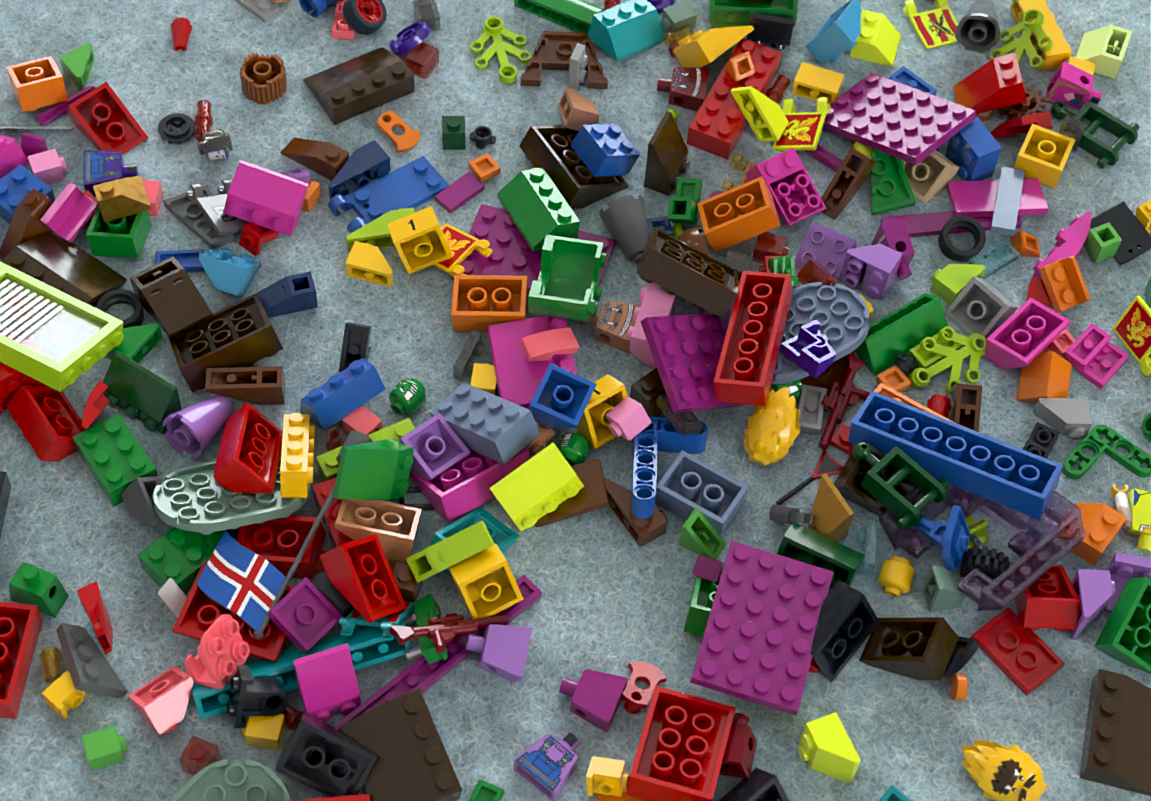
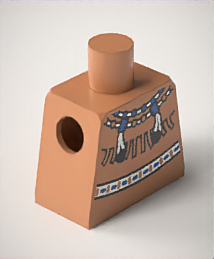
[584,300,641,354]

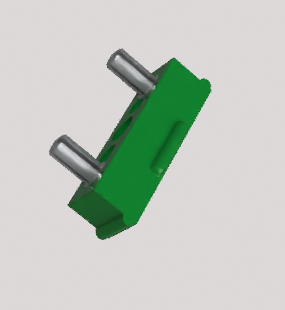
[403,594,448,664]

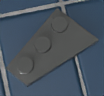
[163,185,234,249]

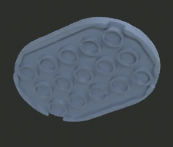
[771,282,869,384]

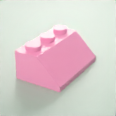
[627,282,677,369]

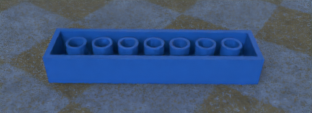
[848,391,1063,520]

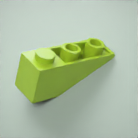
[406,520,494,583]

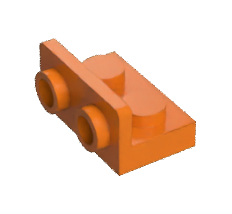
[1039,256,1091,313]

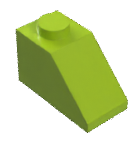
[930,264,986,305]

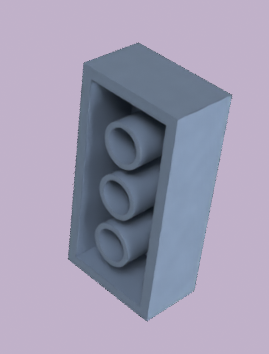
[429,382,540,465]

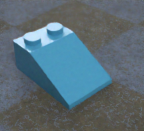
[805,0,861,66]

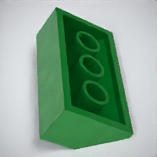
[497,168,580,252]

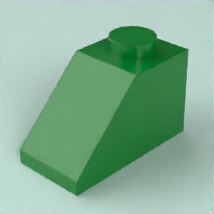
[107,323,162,364]

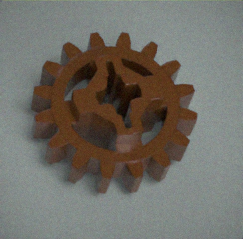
[998,82,1046,120]

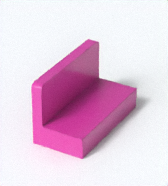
[40,182,99,243]

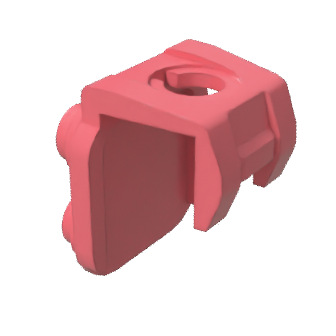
[184,614,250,689]

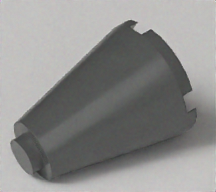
[956,0,1000,53]
[599,195,649,264]

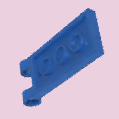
[328,156,449,234]

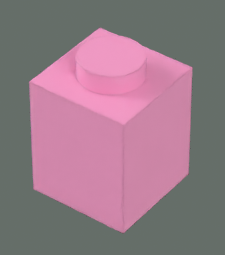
[28,149,67,184]
[606,396,652,441]

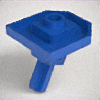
[914,505,970,571]

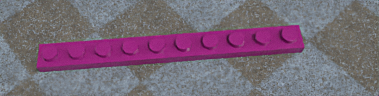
[333,575,542,732]

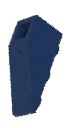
[329,140,391,200]
[257,271,318,318]

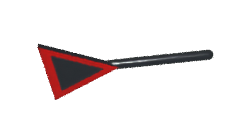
[776,450,843,505]

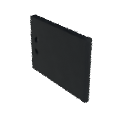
[1090,201,1151,265]

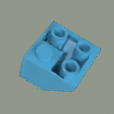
[199,247,261,296]

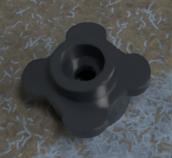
[469,126,496,149]
[894,352,920,373]

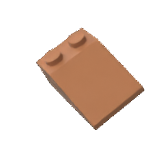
[334,499,422,564]

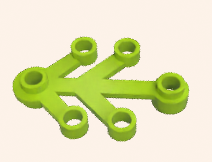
[990,9,1053,71]
[470,16,531,84]
[908,326,986,394]

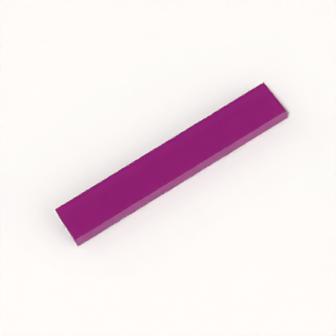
[881,211,1022,237]

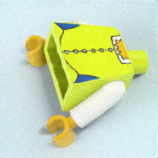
[1111,484,1151,552]

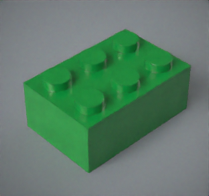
[73,413,158,507]
[138,527,225,594]

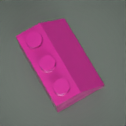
[223,160,308,236]
[984,298,1071,370]

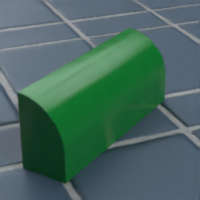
[514,0,606,34]
[855,293,948,375]

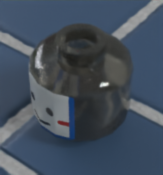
[197,129,233,161]

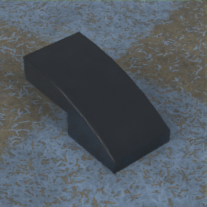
[942,636,979,679]

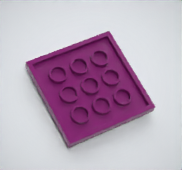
[640,314,746,413]

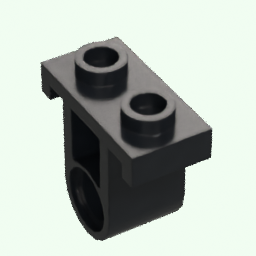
[226,665,288,728]

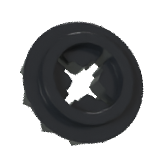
[158,113,195,144]

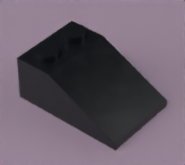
[810,581,880,682]
[275,712,378,797]

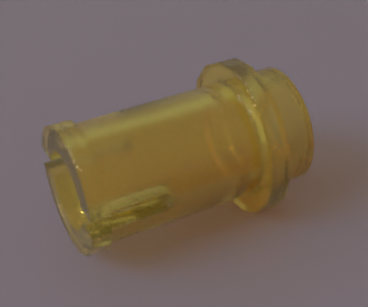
[664,26,693,47]
[39,647,62,684]

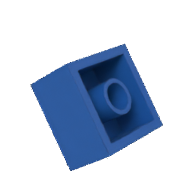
[945,116,1002,181]
[570,124,640,177]
[0,164,55,224]

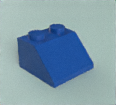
[529,363,597,428]

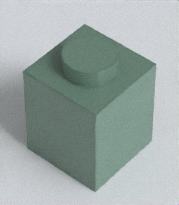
[661,0,697,37]

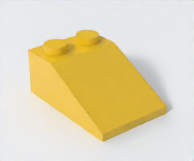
[673,25,754,67]

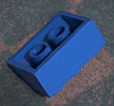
[300,358,385,431]

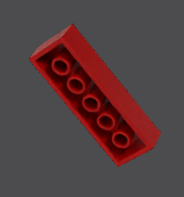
[686,38,782,160]
[713,271,793,406]

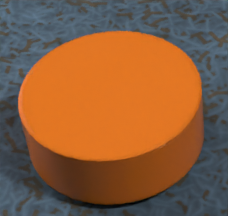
[949,673,968,701]

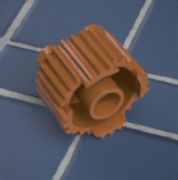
[240,53,287,105]

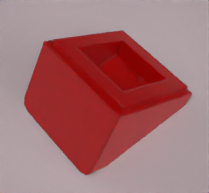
[1026,278,1051,308]

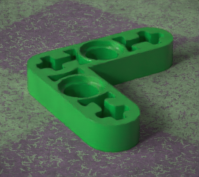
[1062,425,1151,480]

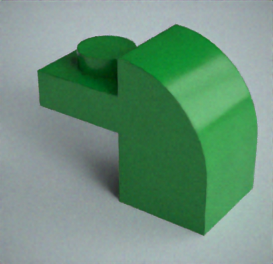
[667,178,703,224]

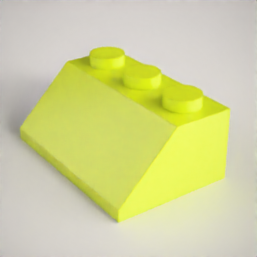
[490,443,584,532]

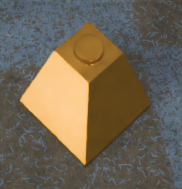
[93,175,151,222]
[807,474,854,542]

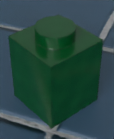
[442,116,466,150]

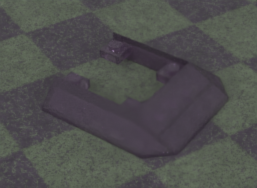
[879,478,1085,611]

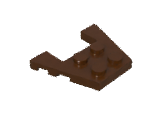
[520,31,608,89]

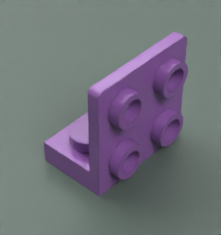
[795,222,857,283]
[1104,552,1151,613]

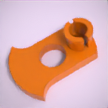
[376,110,421,152]

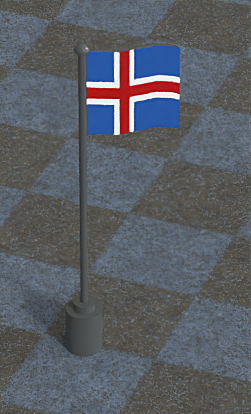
[196,431,373,639]

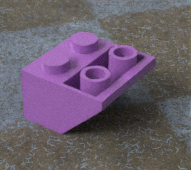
[840,244,902,300]

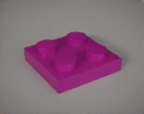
[266,577,343,654]

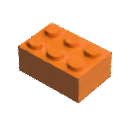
[697,176,781,253]
[451,275,529,332]

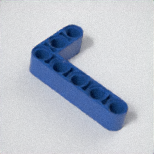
[631,416,708,519]

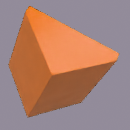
[1017,351,1072,404]

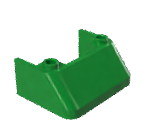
[709,0,798,28]

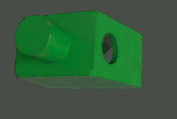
[9,562,69,618]

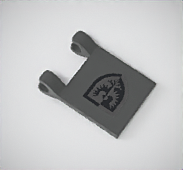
[186,179,251,235]

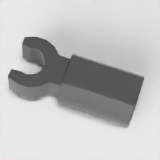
[769,504,814,525]

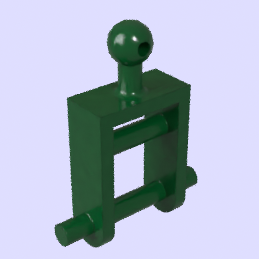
[1050,101,1139,169]
[852,442,950,530]

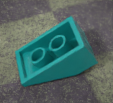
[430,507,520,577]

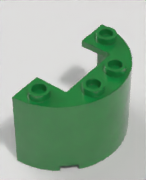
[528,235,607,322]

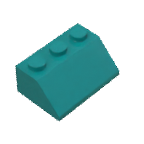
[588,0,665,62]

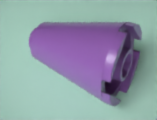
[163,395,233,460]

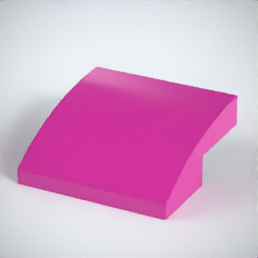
[1064,323,1130,389]

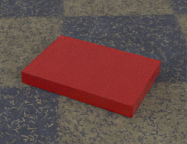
[970,607,1065,696]

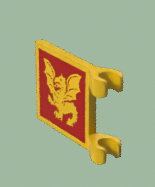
[432,223,493,278]

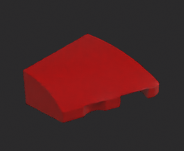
[990,111,1053,139]
[81,381,110,430]
[76,581,113,654]

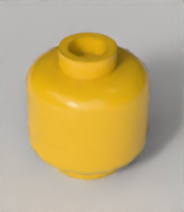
[878,556,915,597]

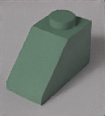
[923,566,966,613]

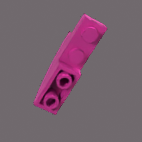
[1032,211,1091,279]

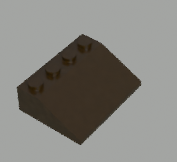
[303,47,414,125]
[519,125,629,209]
[637,227,738,319]
[1,230,127,328]
[168,293,283,392]
[1079,669,1151,796]
[340,689,462,801]

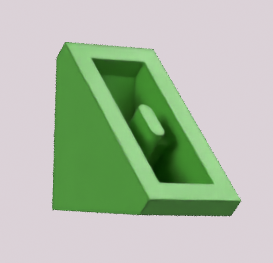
[60,43,95,90]
[679,509,726,559]

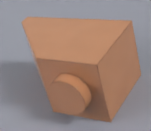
[558,87,599,131]

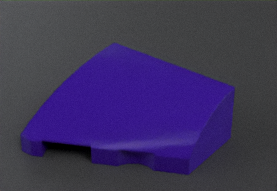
[779,319,836,378]

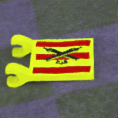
[903,0,958,50]

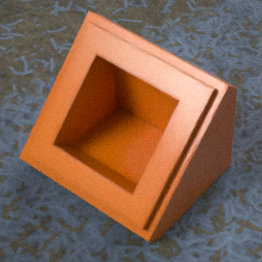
[725,52,755,81]

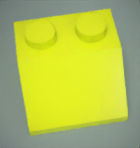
[850,9,901,67]
[798,712,861,783]

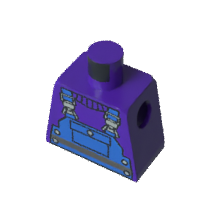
[83,150,139,197]

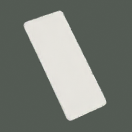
[158,578,187,618]

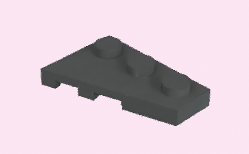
[56,623,128,698]

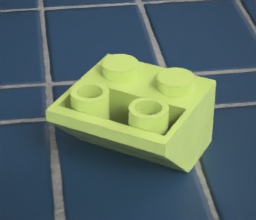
[1076,25,1132,79]

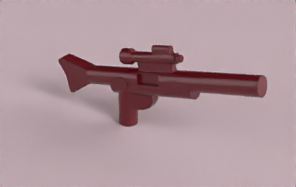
[818,352,870,450]
[389,613,509,653]

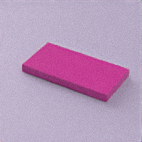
[947,178,1048,218]

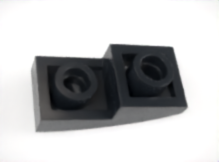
[1023,422,1060,459]

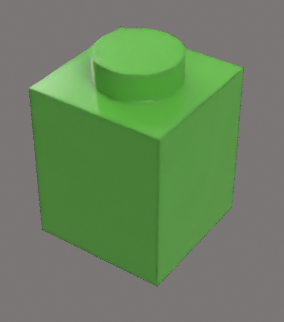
[1083,222,1122,263]
[82,726,128,770]

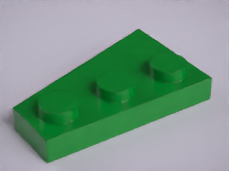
[871,148,916,216]

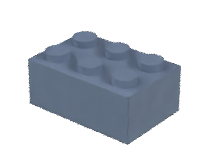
[655,450,749,537]

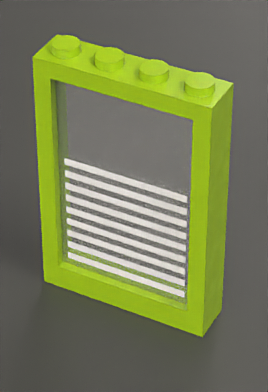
[0,262,124,392]

